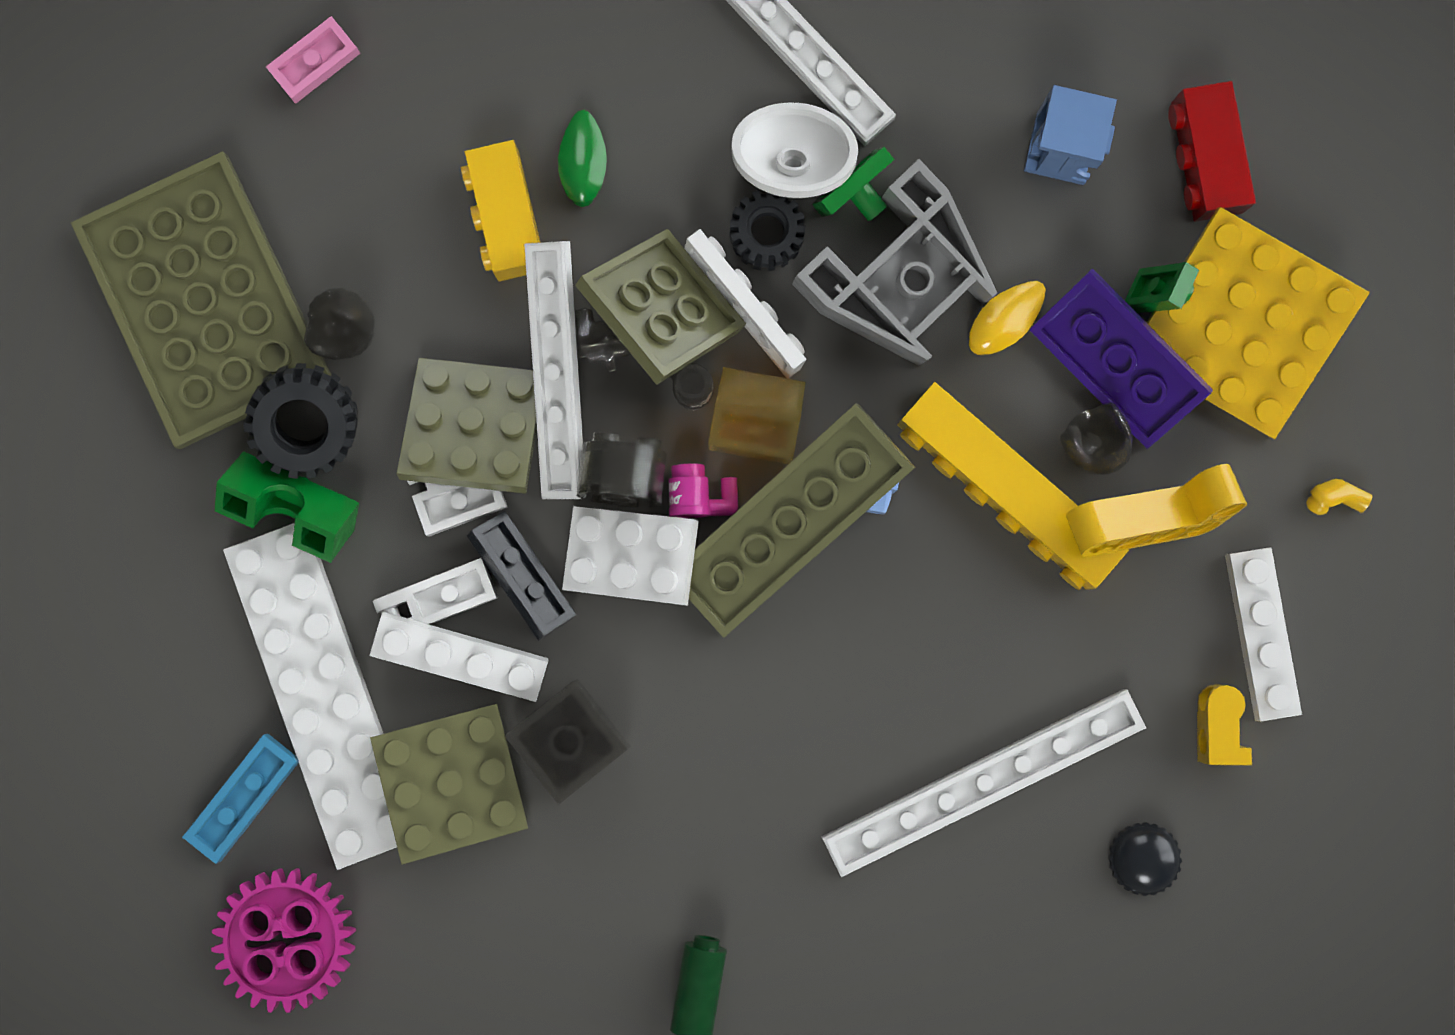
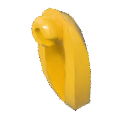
[969,281,1046,355]

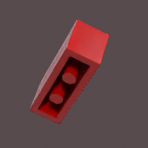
[1168,81,1256,222]

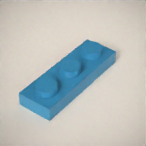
[182,734,299,864]

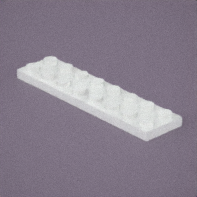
[223,523,397,870]

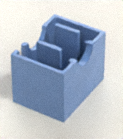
[1024,85,1117,185]

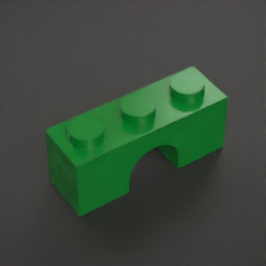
[214,451,359,563]

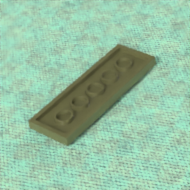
[689,403,915,638]

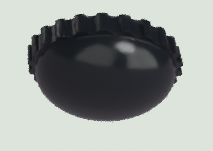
[1108,822,1182,896]

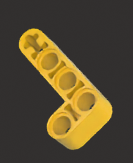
[1066,464,1247,557]

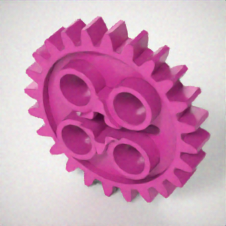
[211,868,356,1013]

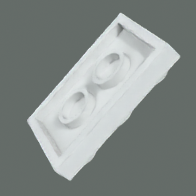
[562,506,699,606]

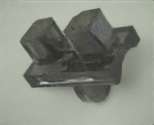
[574,308,631,372]

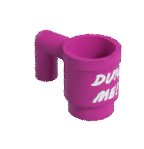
[669,464,738,518]

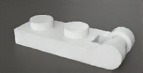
[372,558,499,625]

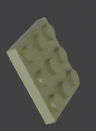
[575,229,746,385]
[397,358,537,494]
[370,704,528,865]

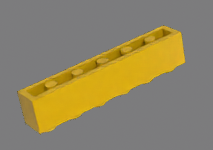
[897,382,1129,590]

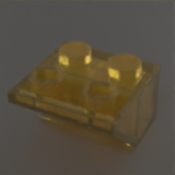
[708,367,806,464]

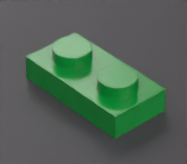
[1125,262,1199,313]

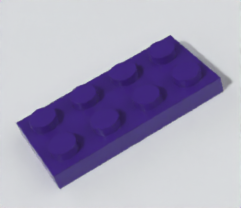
[1029,268,1213,449]

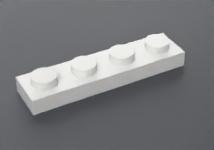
[684,229,807,379]
[1225,547,1302,722]
[370,612,548,702]

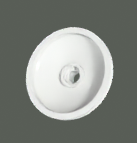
[732,103,858,198]

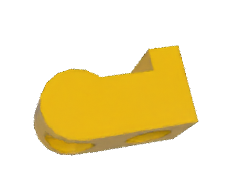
[1197,684,1252,765]

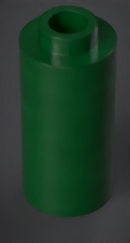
[670,935,727,1035]

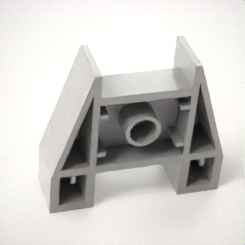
[792,159,997,366]

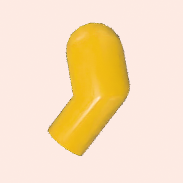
[1306,479,1372,515]

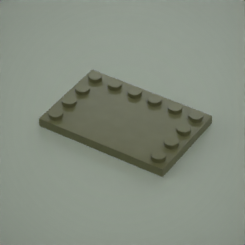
[70,151,331,449]

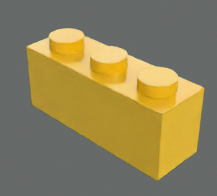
[461,139,541,282]

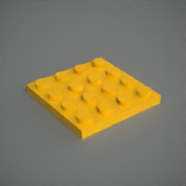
[1146,207,1370,439]

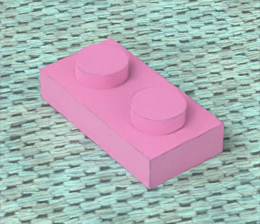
[266,16,361,104]

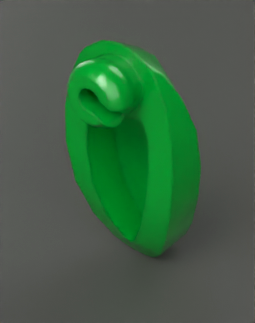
[558,110,607,207]

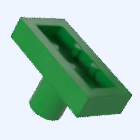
[812,147,895,221]

